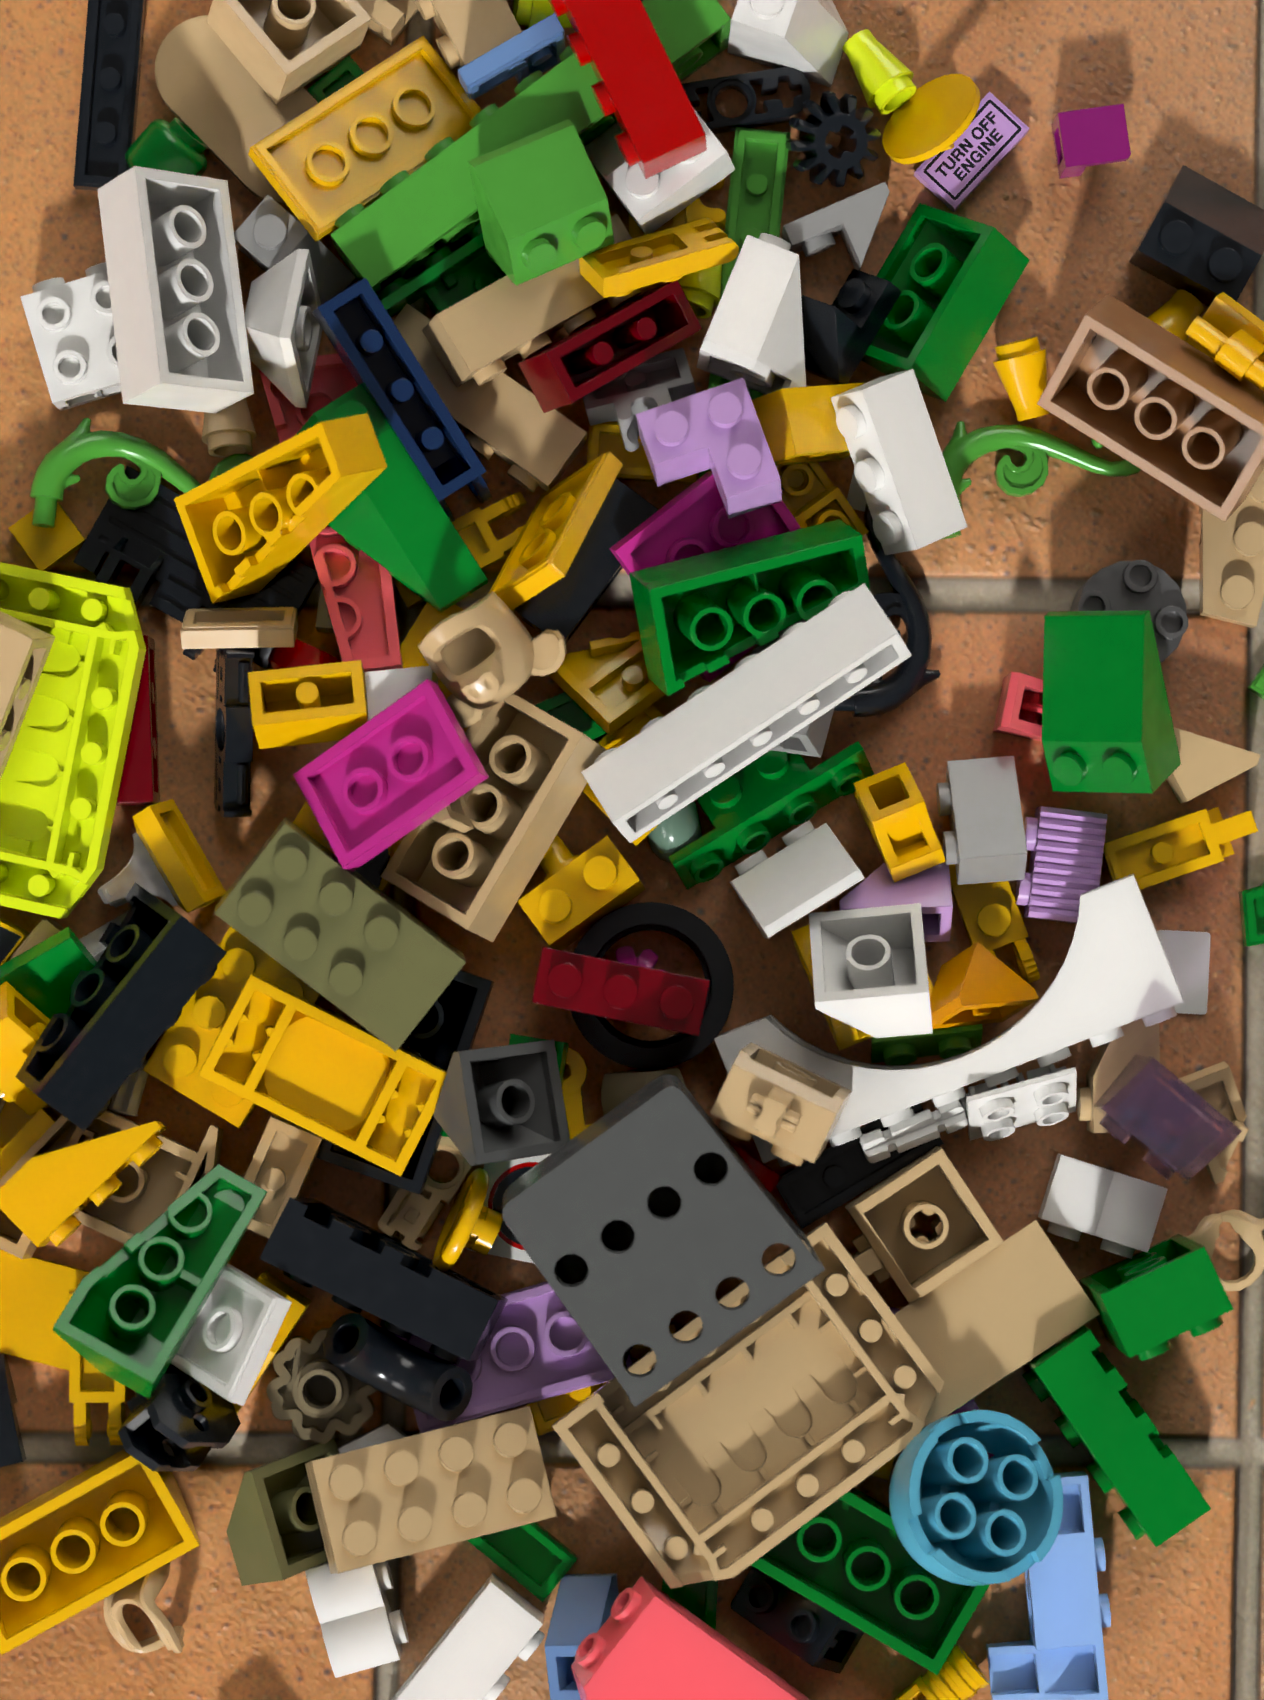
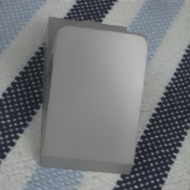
[781,182,890,271]

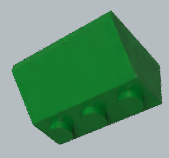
[862,203,1030,402]

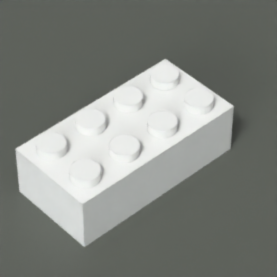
[97,166,254,414]

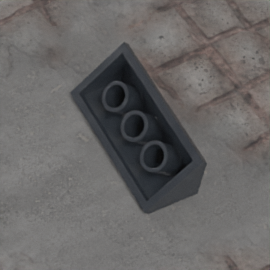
[316,970,494,1194]

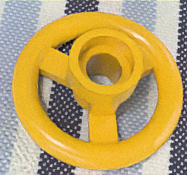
[433,1168,503,1272]

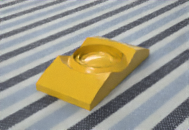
[198,973,447,1177]

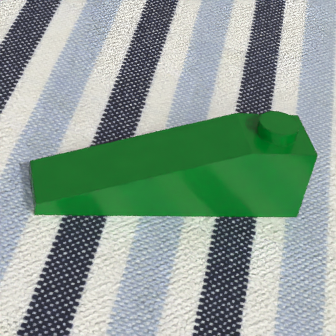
[296,384,488,613]
[53,1164,267,1399]

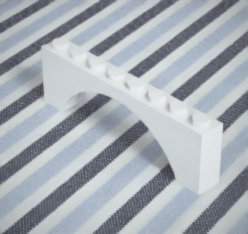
[714,873,1184,1167]

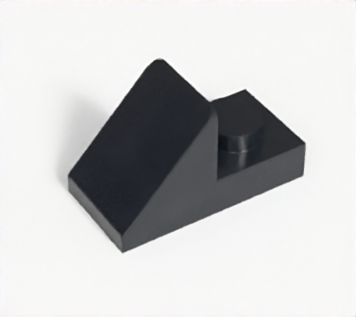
[801,268,901,384]

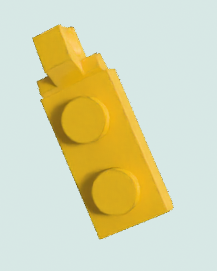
[1103,807,1258,890]

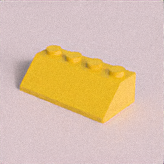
[0,1449,200,1655]

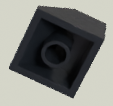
[1129,165,1264,307]

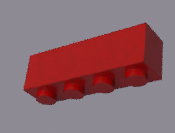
[548,0,707,179]

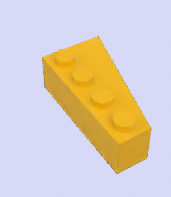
[174,413,388,604]

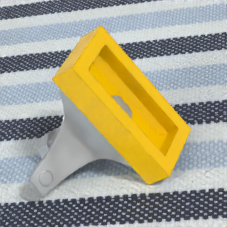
[98,798,226,913]

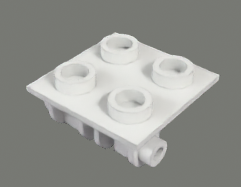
[959,1064,1077,1141]

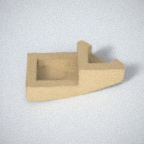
[1173,1061,1249,1184]

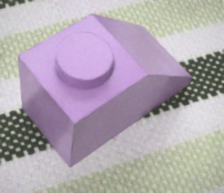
[839,862,953,942]

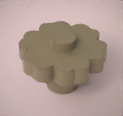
[266,1328,377,1444]

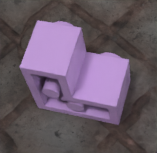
[636,378,782,519]

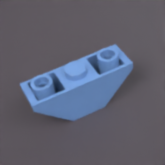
[545,1573,619,1700]

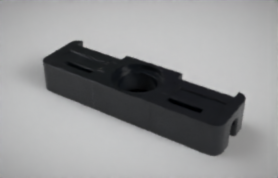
[214,648,255,818]

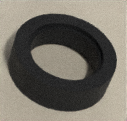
[571,902,734,1070]

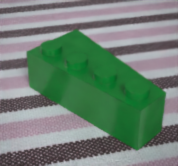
[629,519,870,696]
[1022,1325,1211,1547]

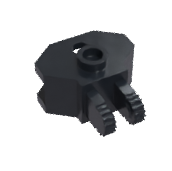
[118,1364,241,1472]

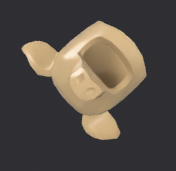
[417,592,567,728]

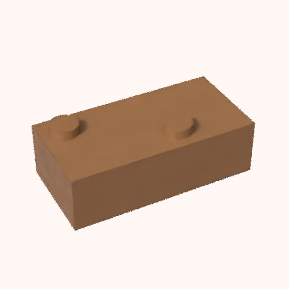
[1037,294,1264,522]

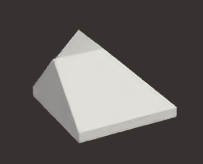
[244,249,323,408]

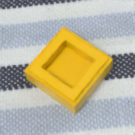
[8,502,86,571]

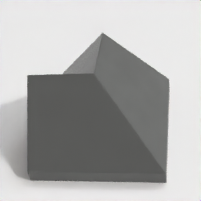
[433,1039,570,1166]

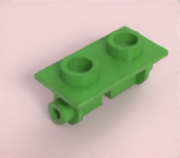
[869,1024,983,1065]

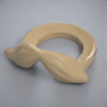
[1186,1210,1264,1291]

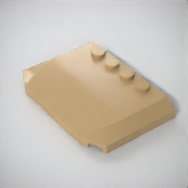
[552,1222,945,1589]

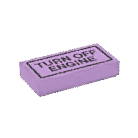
[913,91,1030,212]

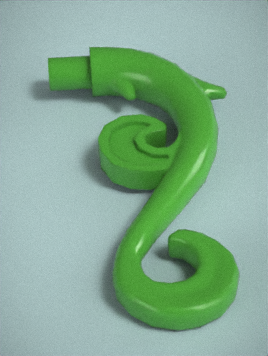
[30,418,253,528]
[942,421,1141,539]

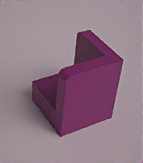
[1051,103,1131,179]

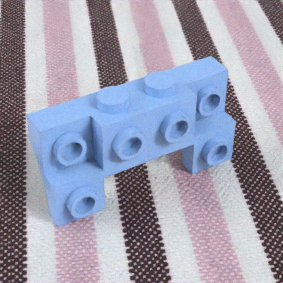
[986,1471,1111,1700]

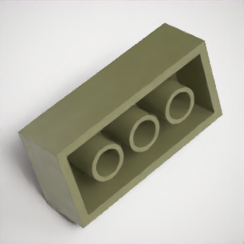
[214,817,466,1052]

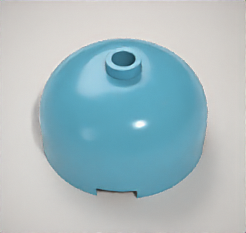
[889,1410,1063,1586]

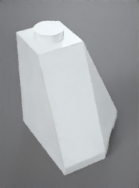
[727,0,849,88]
[697,233,806,395]

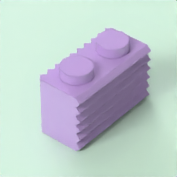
[1015,806,1107,924]

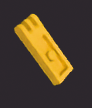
[579,218,739,298]

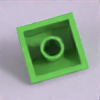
[468,119,615,286]

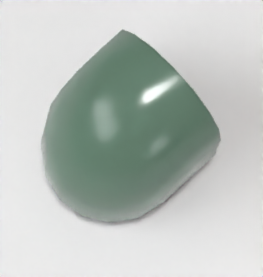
[646,802,702,863]

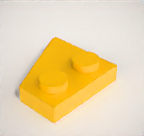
[548,631,665,735]

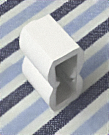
[1038,1153,1168,1259]
[305,1561,409,1678]

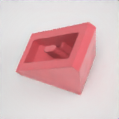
[993,672,1043,741]

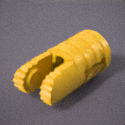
[893,1644,990,1700]

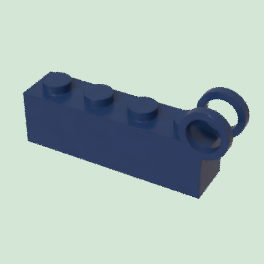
[312,277,492,522]

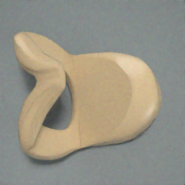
[103,1562,185,1653]

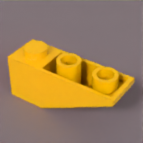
[0,1121,167,1247]

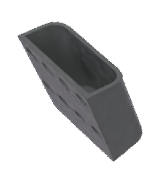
[502,1074,826,1407]

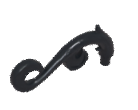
[834,503,941,717]

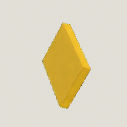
[488,452,623,611]

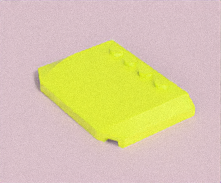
[0,562,146,919]

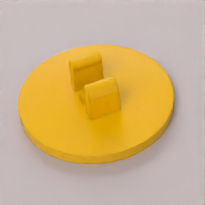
[882,74,980,164]

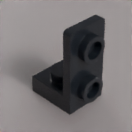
[731,1566,864,1674]

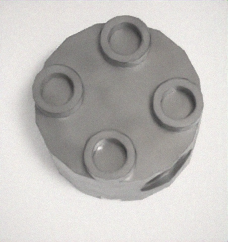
[1070,560,1188,663]

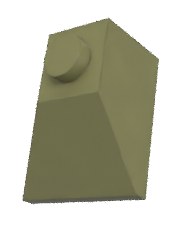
[226,1438,339,1586]

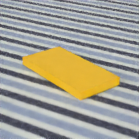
[248,35,482,242]

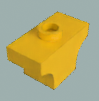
[853,762,946,882]

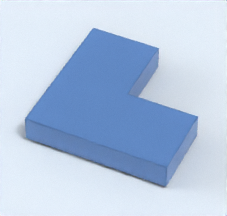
[457,13,566,100]

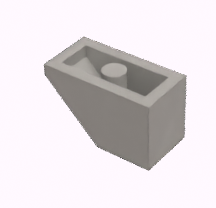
[234,195,356,305]

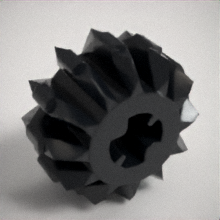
[785,91,882,187]

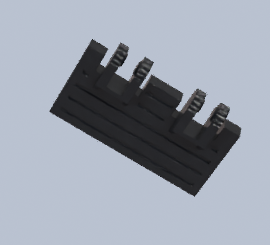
[73,466,319,672]

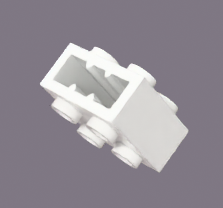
[20,262,122,411]

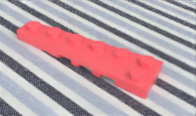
[259,353,403,675]

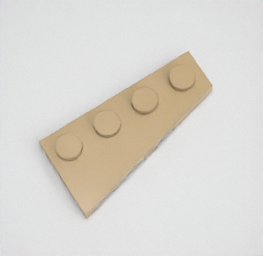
[1199,469,1264,628]

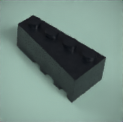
[15,883,227,1131]
[259,1198,508,1365]

